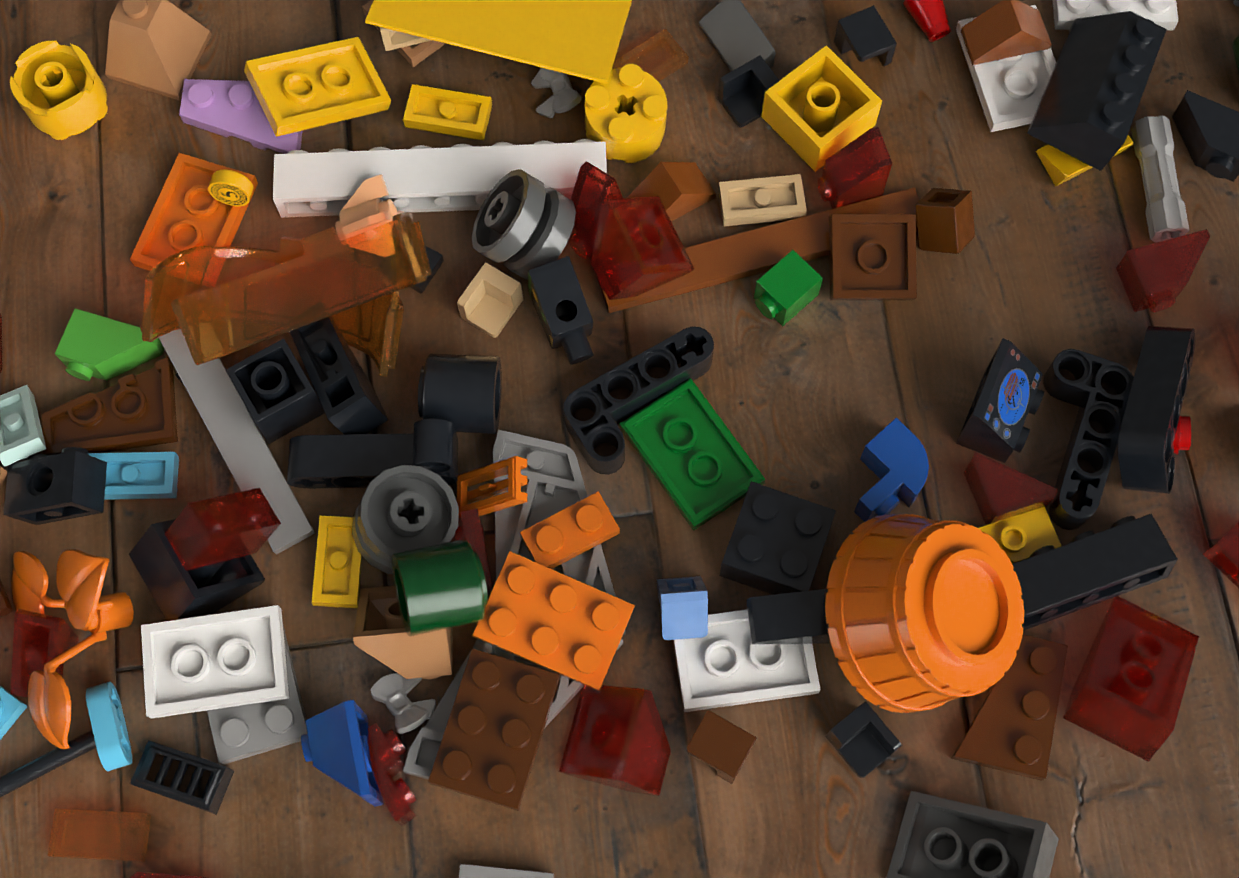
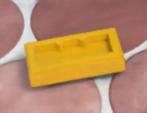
[979,506,1061,563]

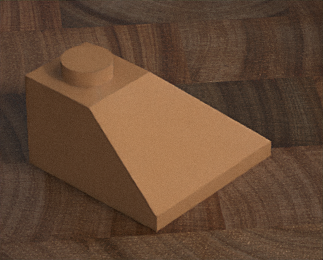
[105,0,212,101]
[353,586,454,679]

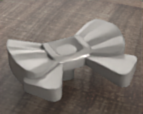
[531,67,582,118]
[371,673,436,734]

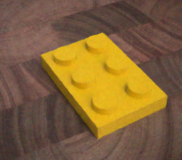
[244,37,391,137]

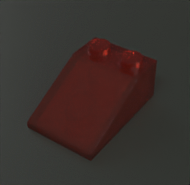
[1063,596,1199,762]

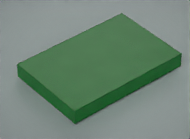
[620,378,766,531]

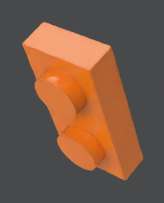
[520,491,620,569]

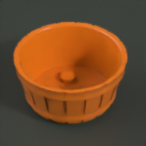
[825,514,1024,713]

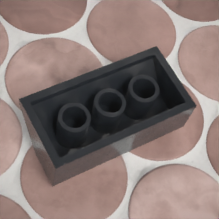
[1027,11,1167,171]

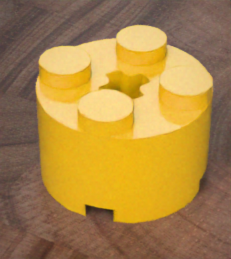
[10,41,108,140]
[585,64,667,163]

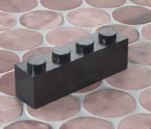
[1010,513,1178,631]

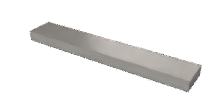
[157,315,315,555]

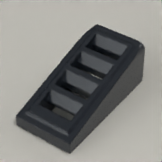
[130,740,234,815]

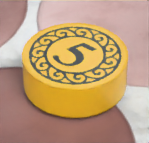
[208,170,253,206]

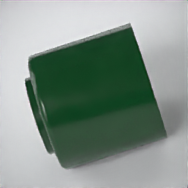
[392,539,488,637]

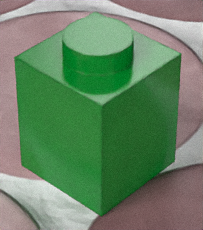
[754,250,823,326]

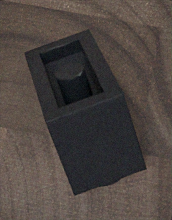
[1172,90,1239,182]

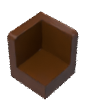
[915,188,975,254]
[687,710,757,784]

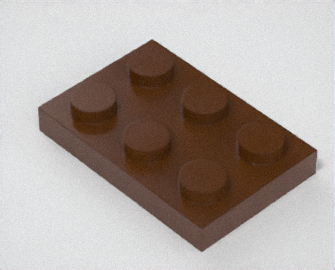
[428,648,560,811]

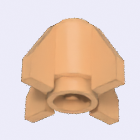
[335,175,409,261]

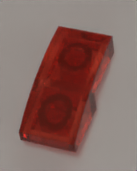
[368,723,417,826]

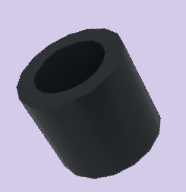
[418,353,502,434]

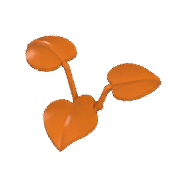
[11,549,134,749]

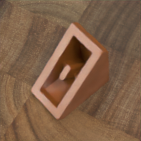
[961,0,1051,65]
[625,162,716,235]

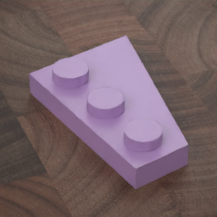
[179,79,303,154]

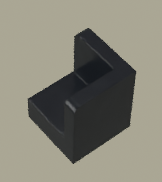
[834,5,897,66]
[718,55,780,128]
[826,701,902,778]

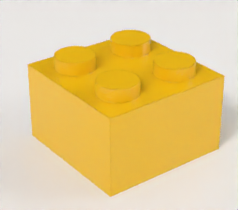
[761,45,882,172]

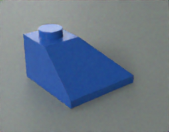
[301,700,384,807]

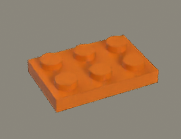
[130,153,258,290]
[472,551,635,691]

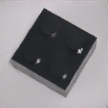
[719,481,836,595]

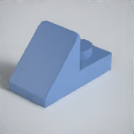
[657,576,708,640]

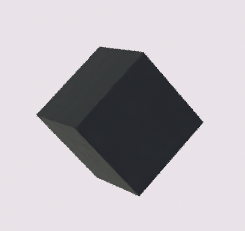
[226,338,325,444]

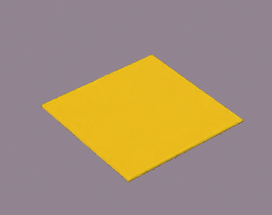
[365,0,632,84]

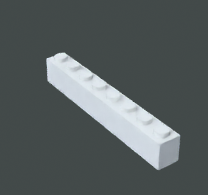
[273,139,608,218]

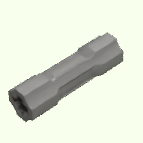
[1131,115,1190,243]

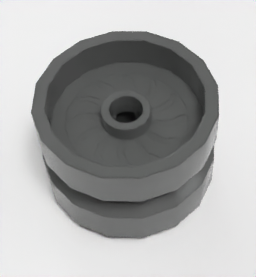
[472,169,576,280]
[352,465,459,574]

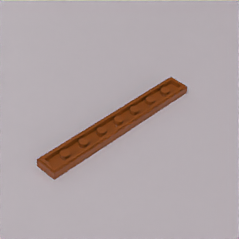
[597,187,920,313]

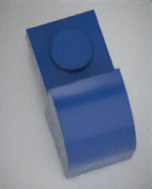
[854,417,929,522]

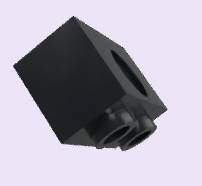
[3,447,107,525]

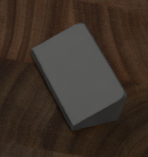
[699,0,776,71]

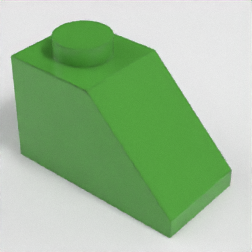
[55,308,165,381]

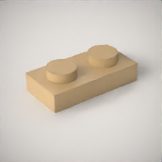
[718,174,807,227]

